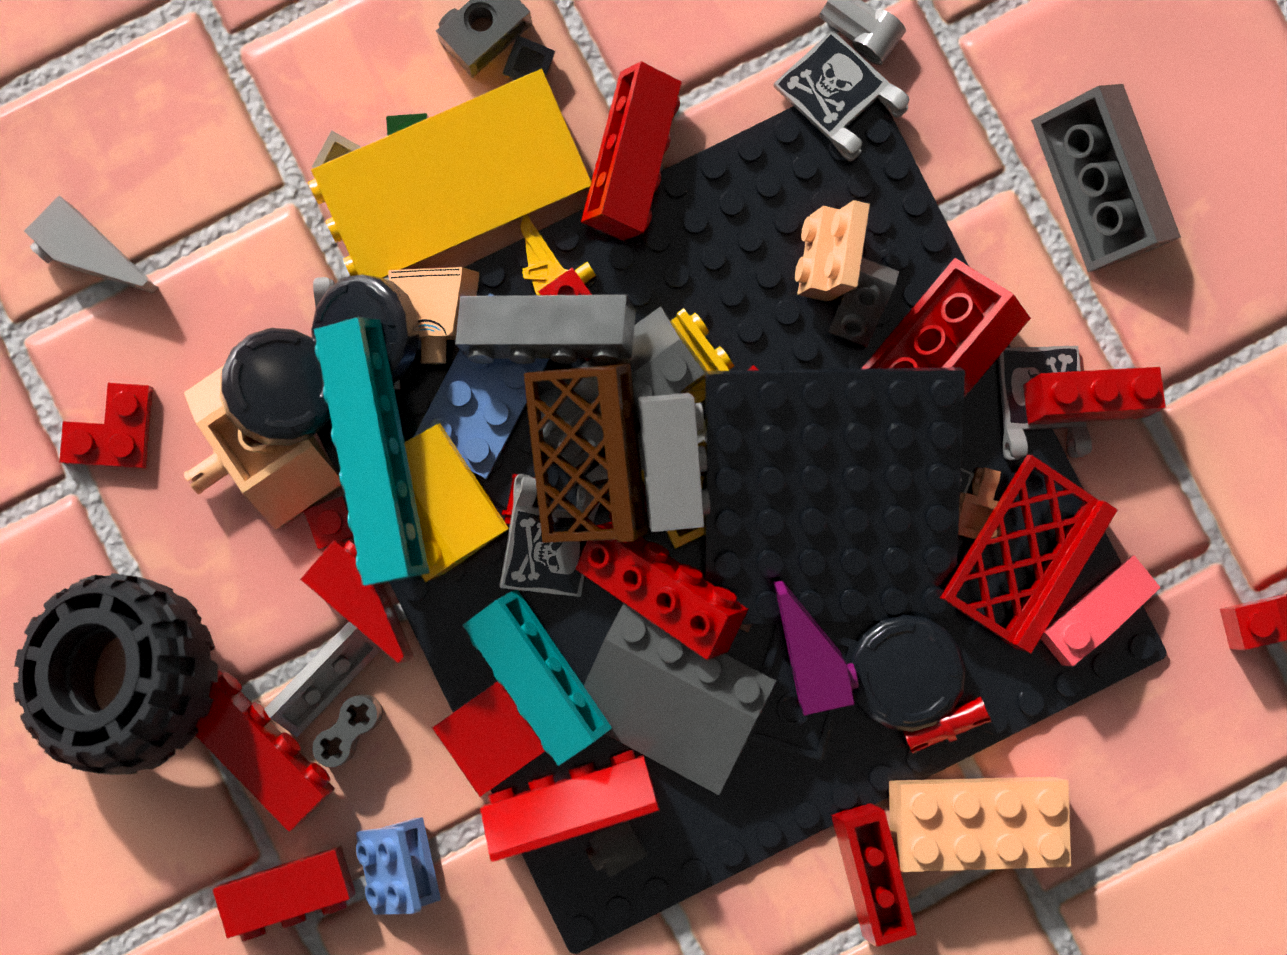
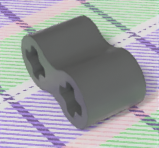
[312,694,383,767]

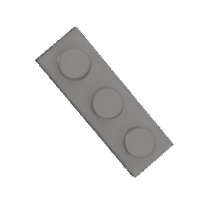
[264,622,382,737]

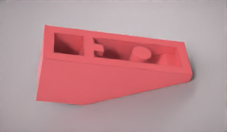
[1040,555,1161,666]

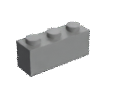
[637,393,710,532]

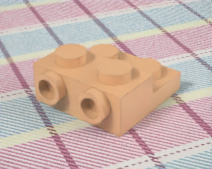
[795,200,870,302]

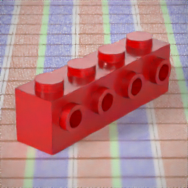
[581,61,682,241]
[575,522,748,660]
[195,670,335,832]

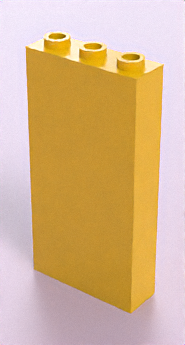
[308,69,591,278]

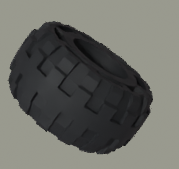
[13,573,218,775]

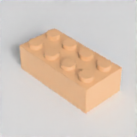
[889,777,1071,872]

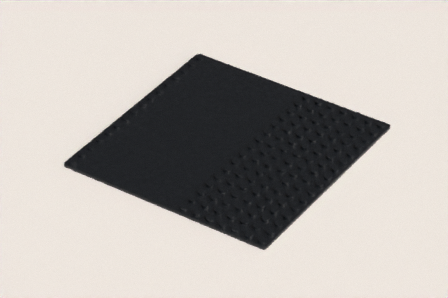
[317,98,1166,954]

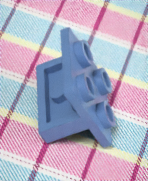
[356,817,441,915]

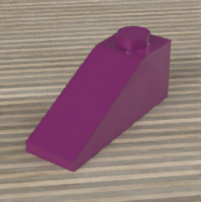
[774,581,859,715]

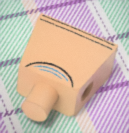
[389,267,479,364]

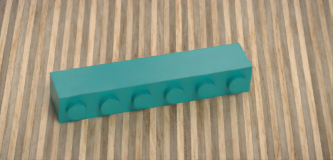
[314,317,430,586]

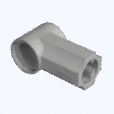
[819,0,906,65]

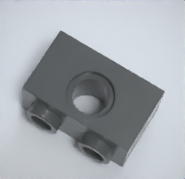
[436,0,533,78]

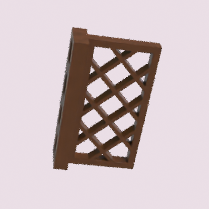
[524,363,648,543]

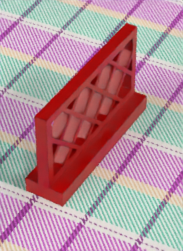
[940,455,1118,654]

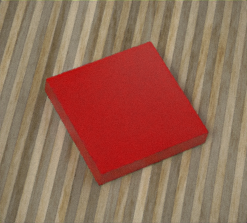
[432,681,545,797]

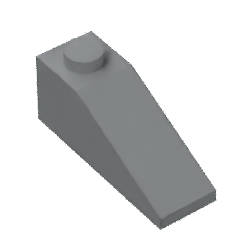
[24,196,159,293]

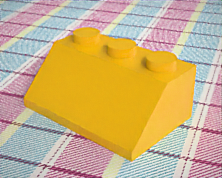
[405,423,509,582]

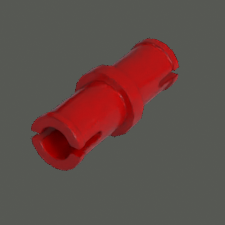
[903,696,991,754]

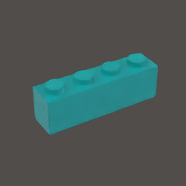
[462,590,612,766]

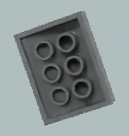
[584,603,778,795]

